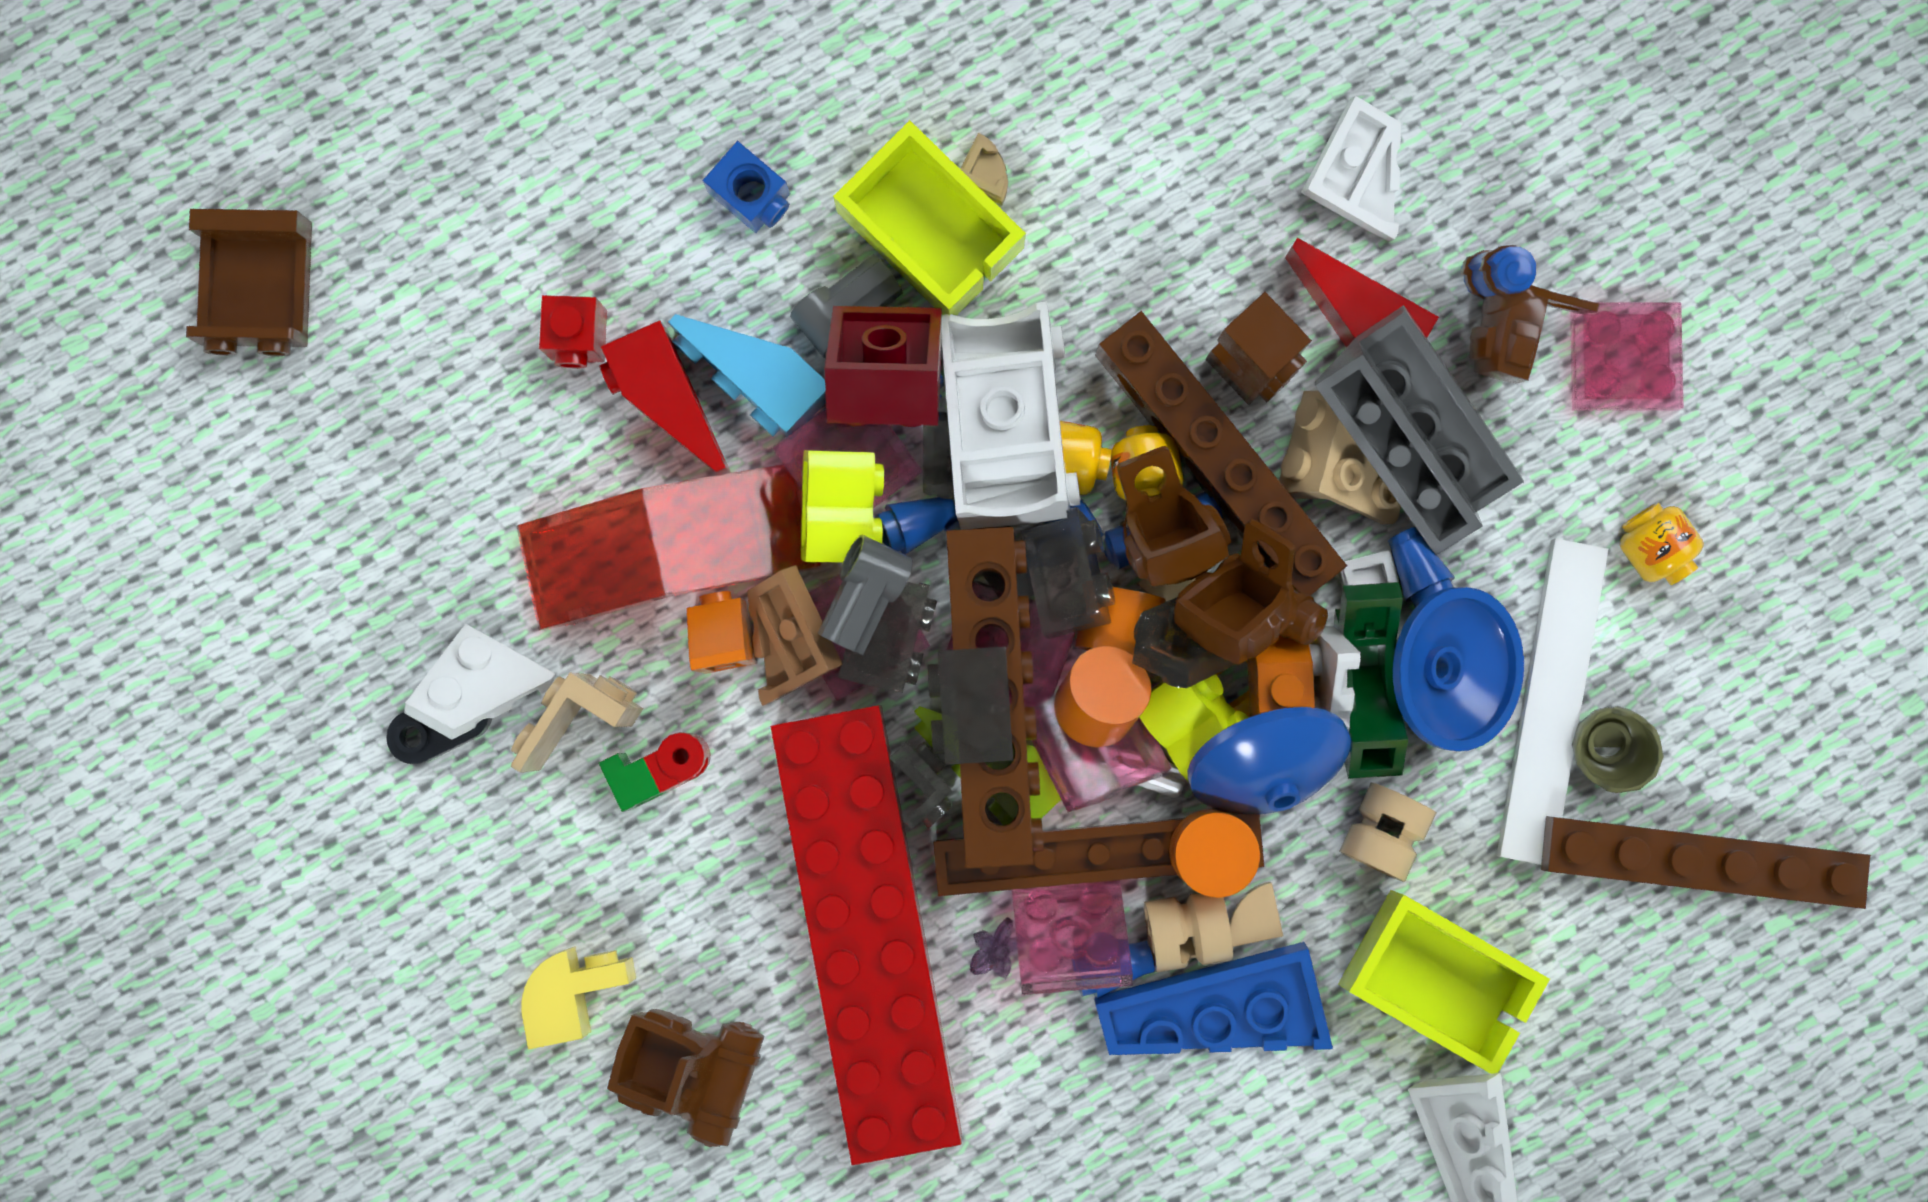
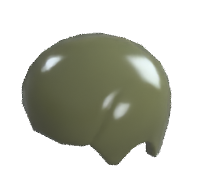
[1572,706,1664,793]

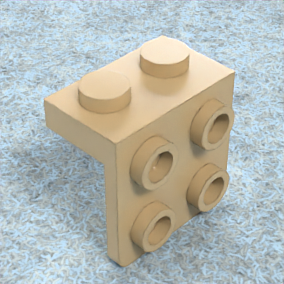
[1279,390,1401,524]
[511,672,644,773]

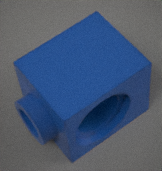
[702,140,790,233]

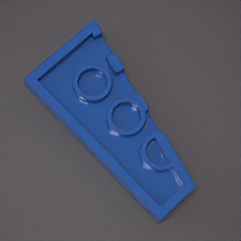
[1094,942,1333,1055]

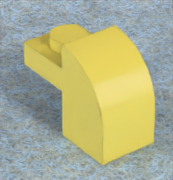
[521,946,637,1050]

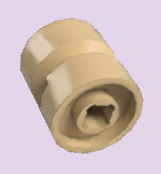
[1339,782,1437,882]
[1144,893,1233,972]

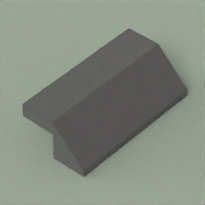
[1314,305,1524,555]

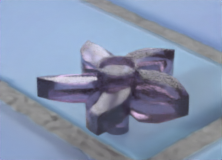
[969,917,1029,979]

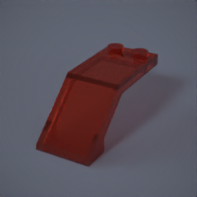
[517,462,821,631]

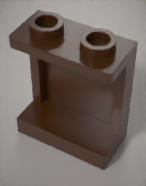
[186,209,312,356]

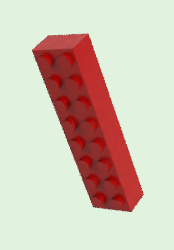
[770,705,962,1166]

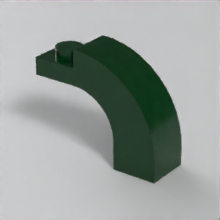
[1334,582,1408,779]

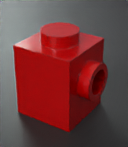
[539,295,607,369]

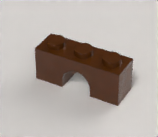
[1205,292,1312,405]

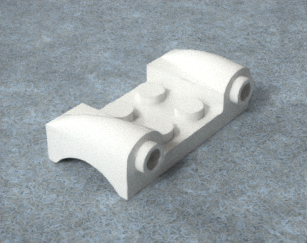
[941,301,1080,530]

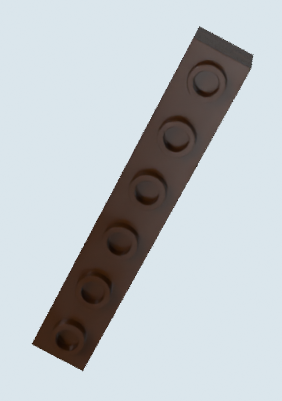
[1095,310,1348,596]
[946,527,1044,869]

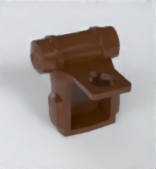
[1174,519,1328,665]
[607,1009,765,1147]

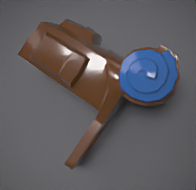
[1461,245,1600,384]
[1104,446,1231,587]

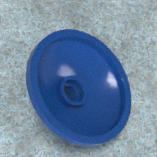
[1393,587,1524,751]
[1188,707,1351,814]

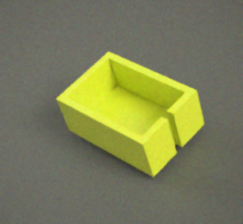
[833,120,1026,316]
[1338,890,1550,1074]

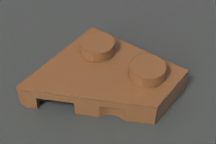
[747,565,843,706]

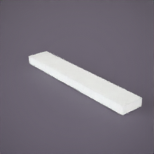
[1496,539,1609,865]

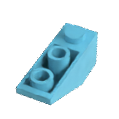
[668,314,826,440]

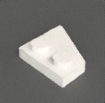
[1301,96,1401,242]
[404,624,555,739]
[1309,626,1360,732]

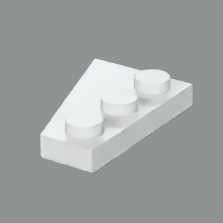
[1408,1073,1517,1202]

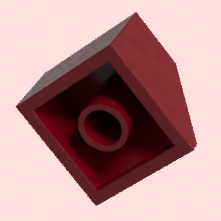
[825,306,942,427]

